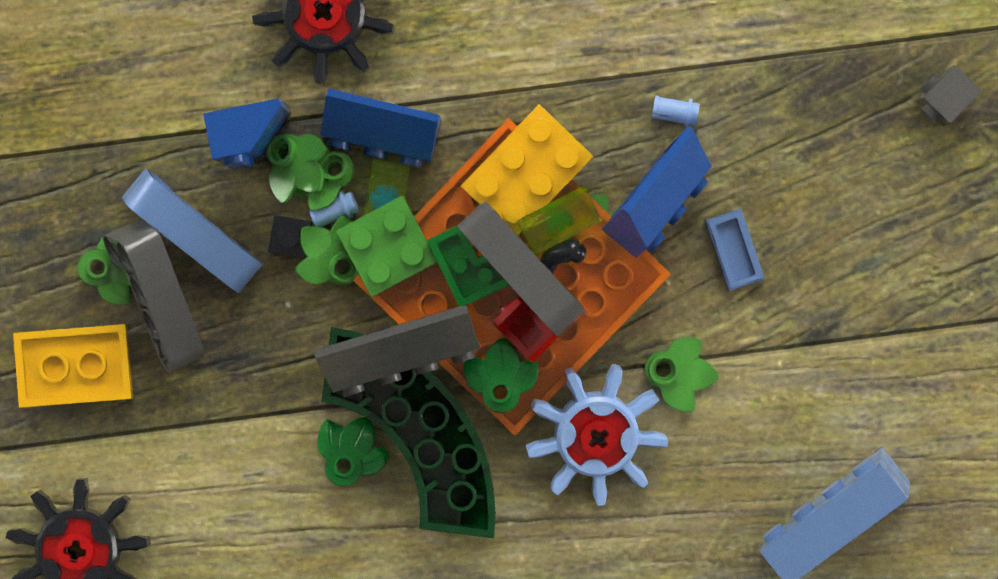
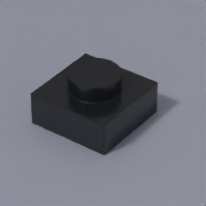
[268,215,312,258]

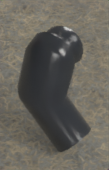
[540,238,586,274]

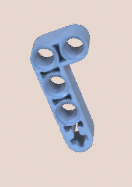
[122,168,263,293]

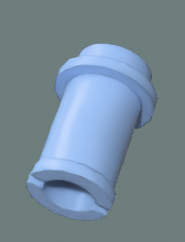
[652,95,700,128]
[309,191,359,227]

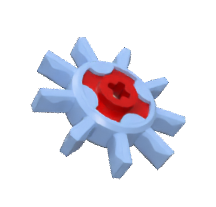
[525,364,668,506]

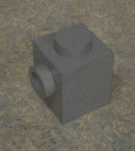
[917,65,981,126]

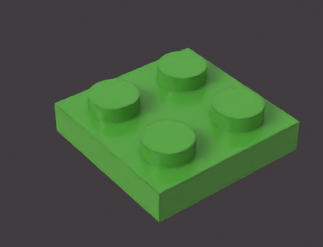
[336,195,437,297]

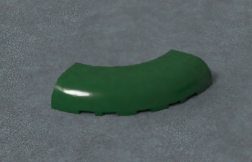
[321,327,496,539]

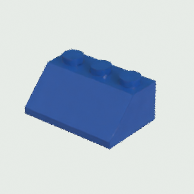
[320,88,441,168]
[203,98,291,170]
[601,126,712,258]

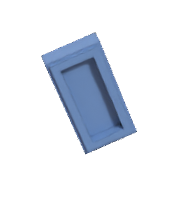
[705,208,765,291]

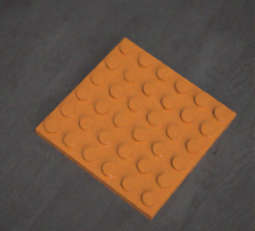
[353,118,671,436]

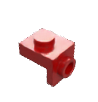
[493,297,559,363]

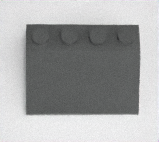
[314,304,480,397]

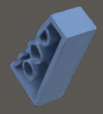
[760,447,910,579]

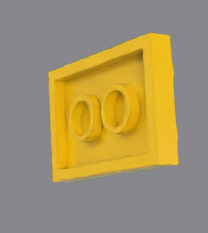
[461,104,594,235]
[13,324,133,408]

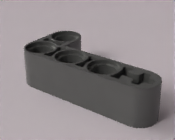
[457,200,588,337]
[103,220,204,373]

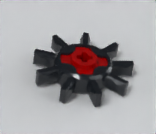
[252,0,395,85]
[6,478,151,579]

